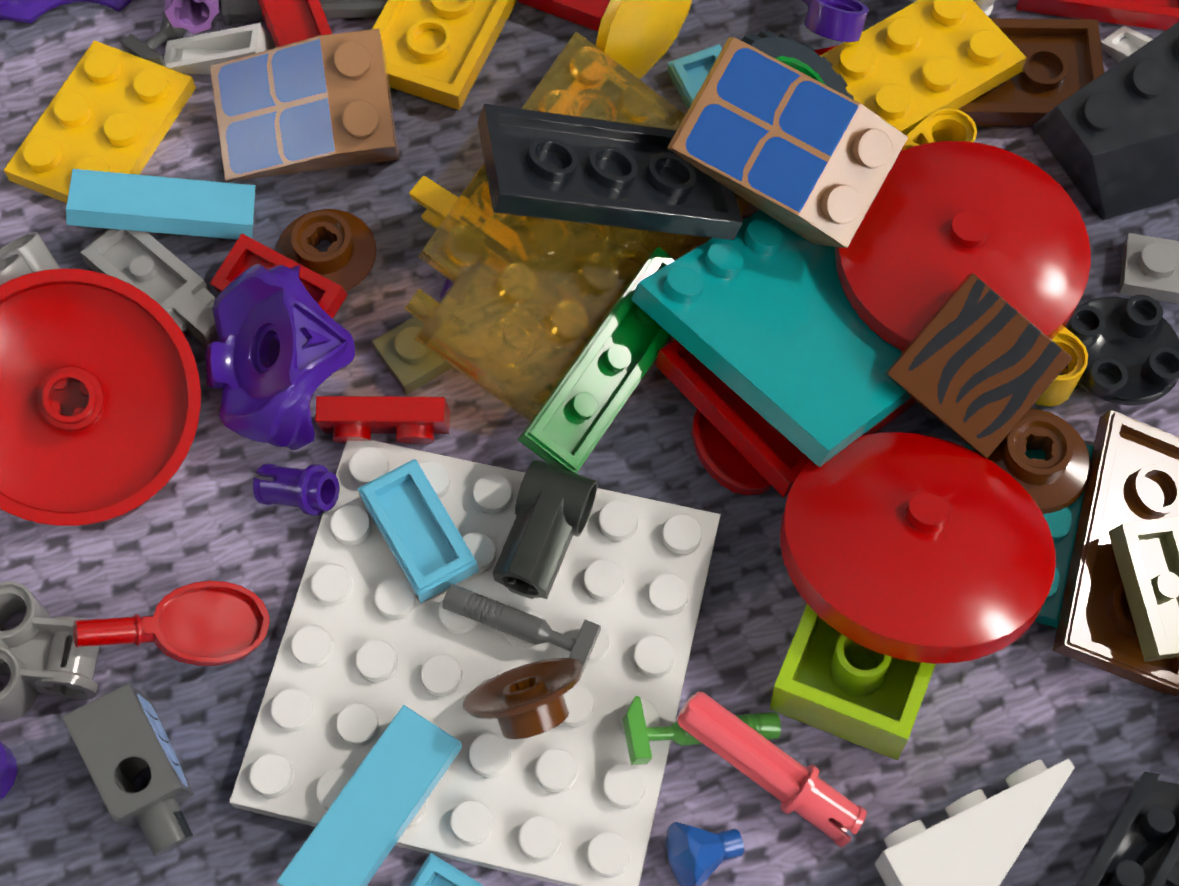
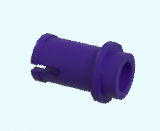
[253,463,340,516]

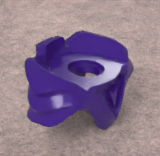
[205,264,355,450]

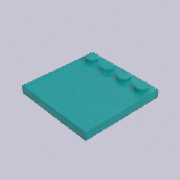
[631,210,912,467]

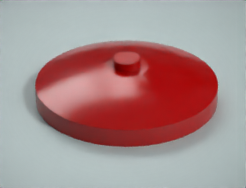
[835,141,1091,351]
[0,268,201,526]
[780,432,1056,664]

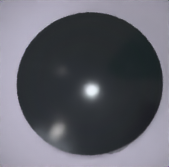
[1065,295,1179,406]

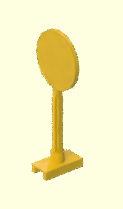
[409,0,692,280]

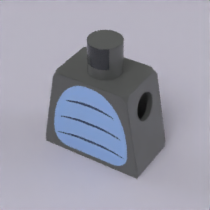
[62,683,194,857]

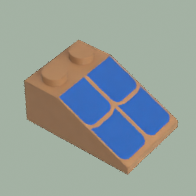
[210,29,399,182]
[667,37,908,248]

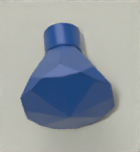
[665,822,744,886]

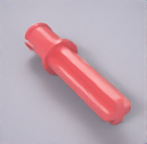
[677,692,867,847]

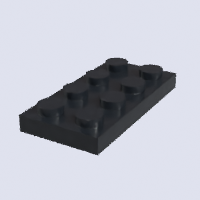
[477,104,743,240]

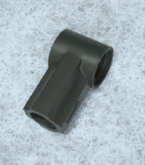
[493,460,598,599]

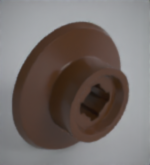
[275,209,376,291]
[974,409,1091,514]
[463,658,583,739]

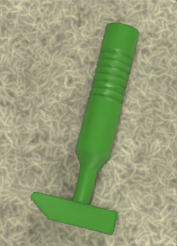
[622,696,781,765]

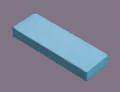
[66,169,256,240]
[277,705,462,886]

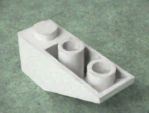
[875,759,1074,886]

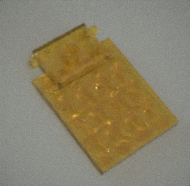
[404,32,749,421]

